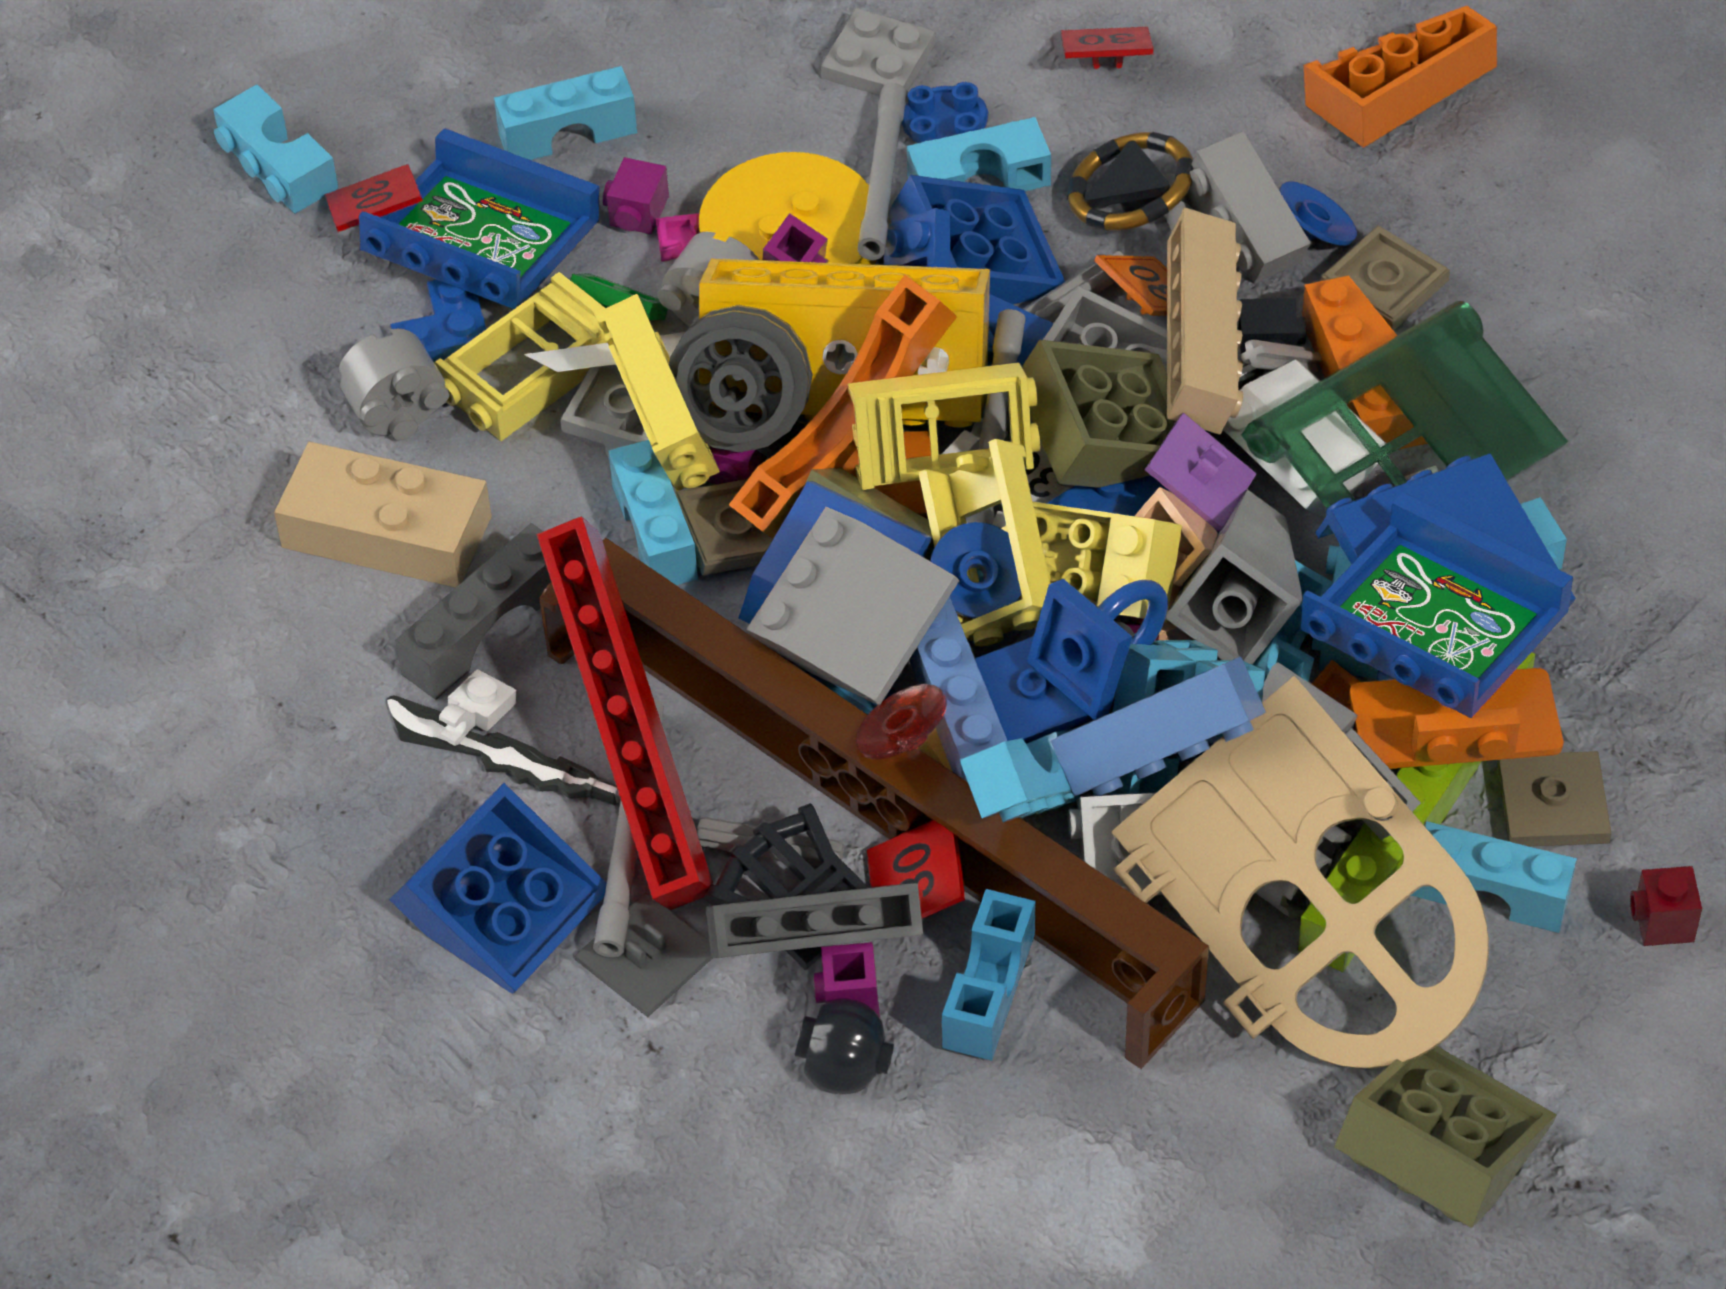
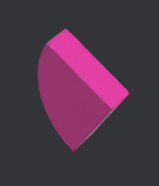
[656,213,700,262]

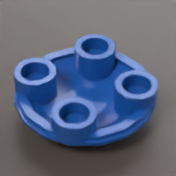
[901,82,989,143]

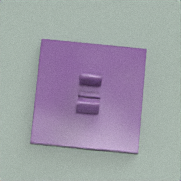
[1145,413,1256,532]

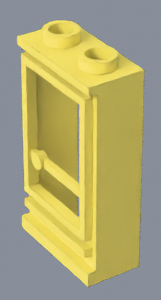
[435,272,607,441]
[594,294,720,491]
[848,363,1040,490]
[918,439,1050,647]

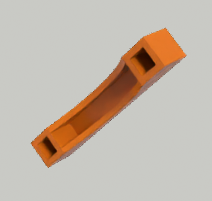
[729,275,957,539]

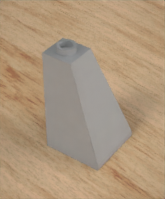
[1166,489,1303,665]

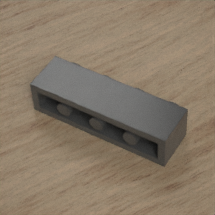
[706,883,923,958]

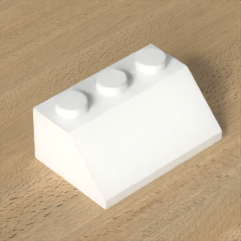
[1223,360,1391,518]

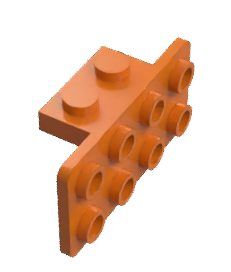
[1349,668,1564,769]

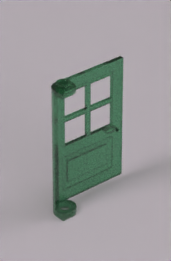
[1241,301,1568,509]

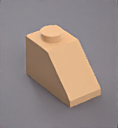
[1135,487,1218,586]

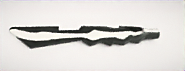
[387,695,620,805]

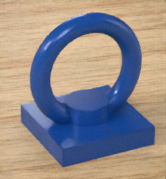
[1026,579,1168,720]

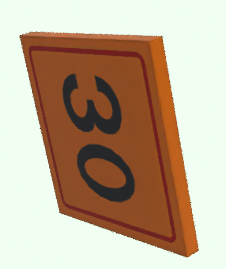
[1094,255,1167,316]

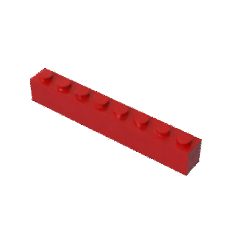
[537,516,714,910]

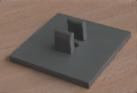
[575,892,713,1018]

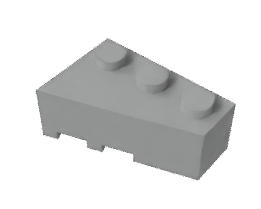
[1185,131,1311,284]

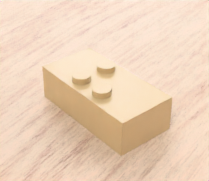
[274,441,492,588]

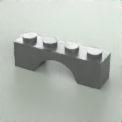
[395,523,551,700]

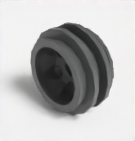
[669,305,813,452]

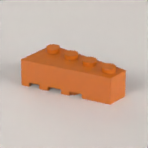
[1303,5,1497,148]
[1302,276,1452,452]

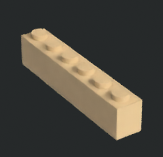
[1167,207,1243,434]

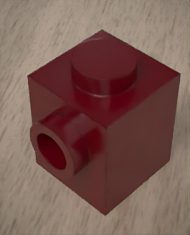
[1630,866,1702,946]

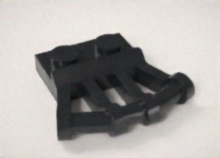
[704,803,869,971]

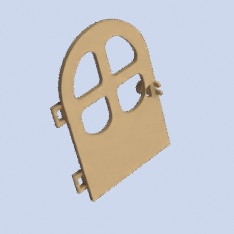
[1111,676,1489,1069]

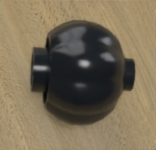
[795,998,895,1095]

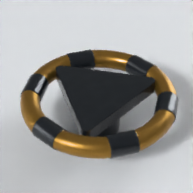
[1067,132,1194,231]

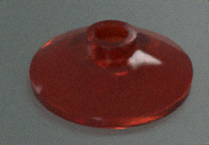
[856,684,947,759]

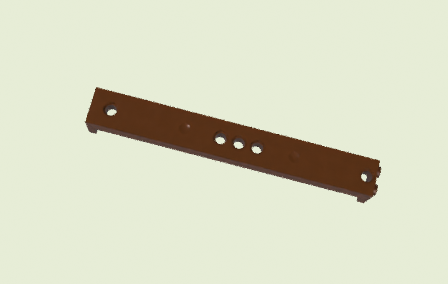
[539,538,1209,1069]

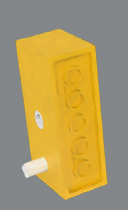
[699,258,990,427]

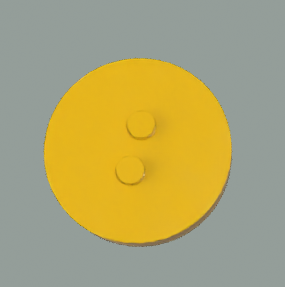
[699,152,877,265]

